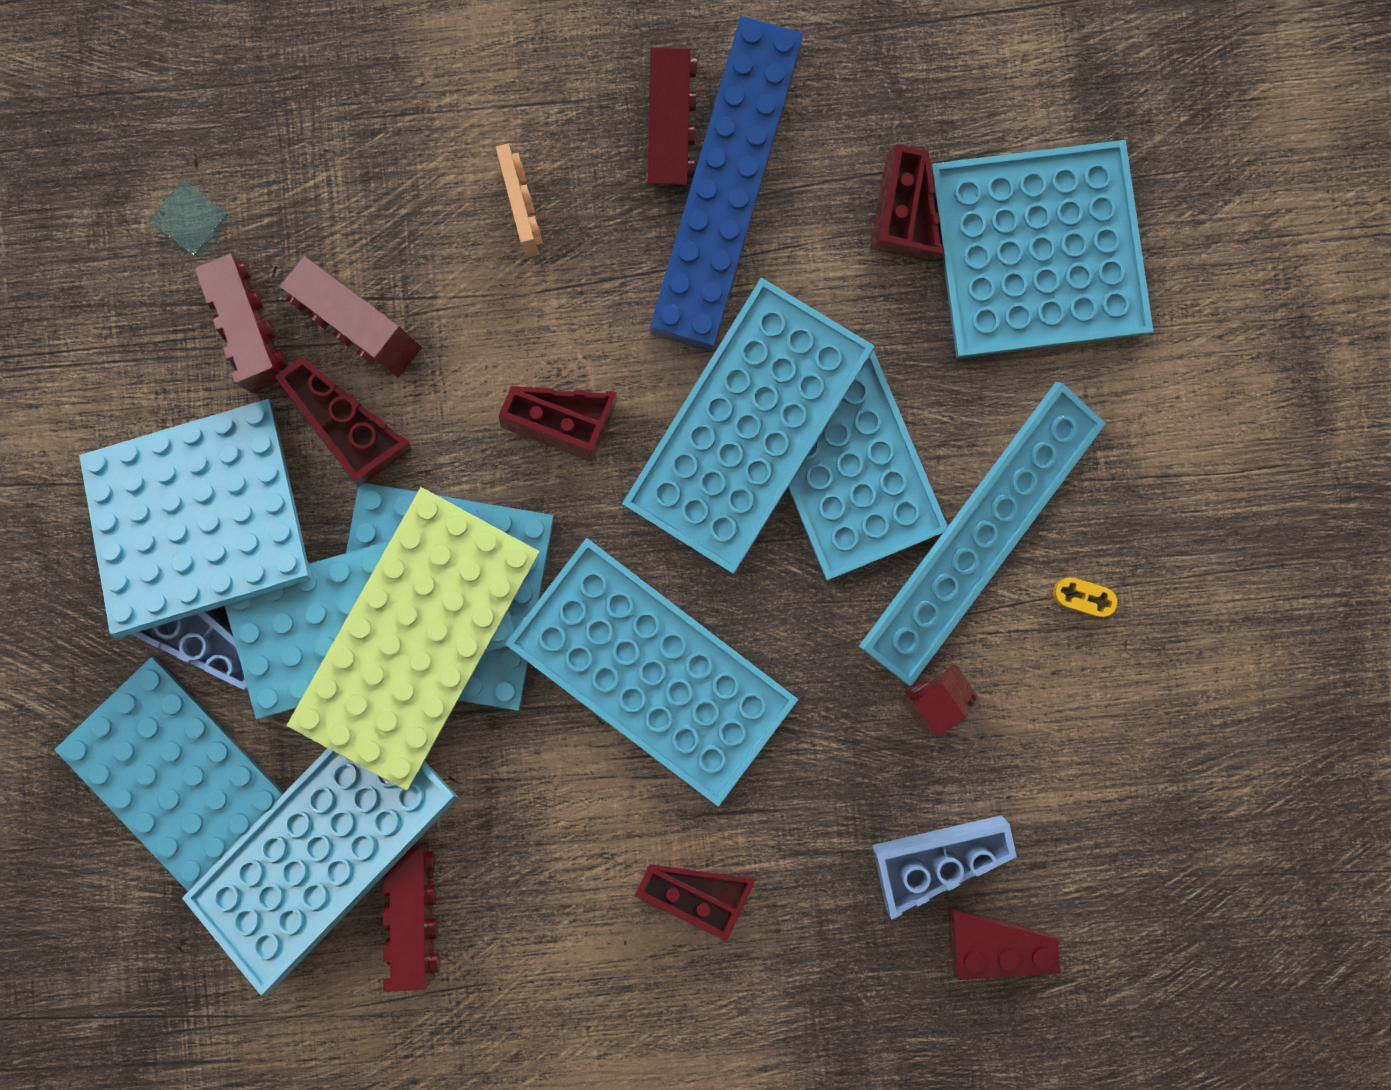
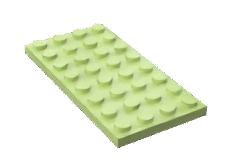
[286,487,540,791]

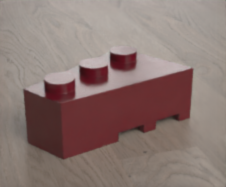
[870,144,944,262]
[499,386,617,462]
[902,664,978,738]
[634,864,756,941]
[948,906,1061,980]

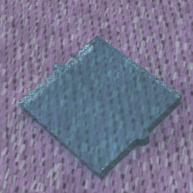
[150,179,228,257]

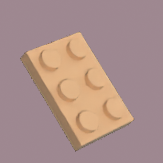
[496,143,543,258]

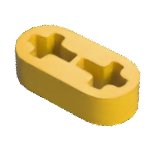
[1053,577,1117,617]

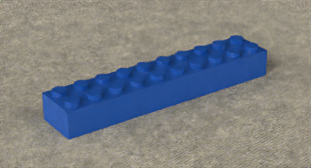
[650,16,804,352]

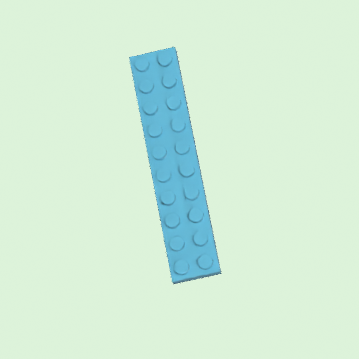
[859,382,1106,687]

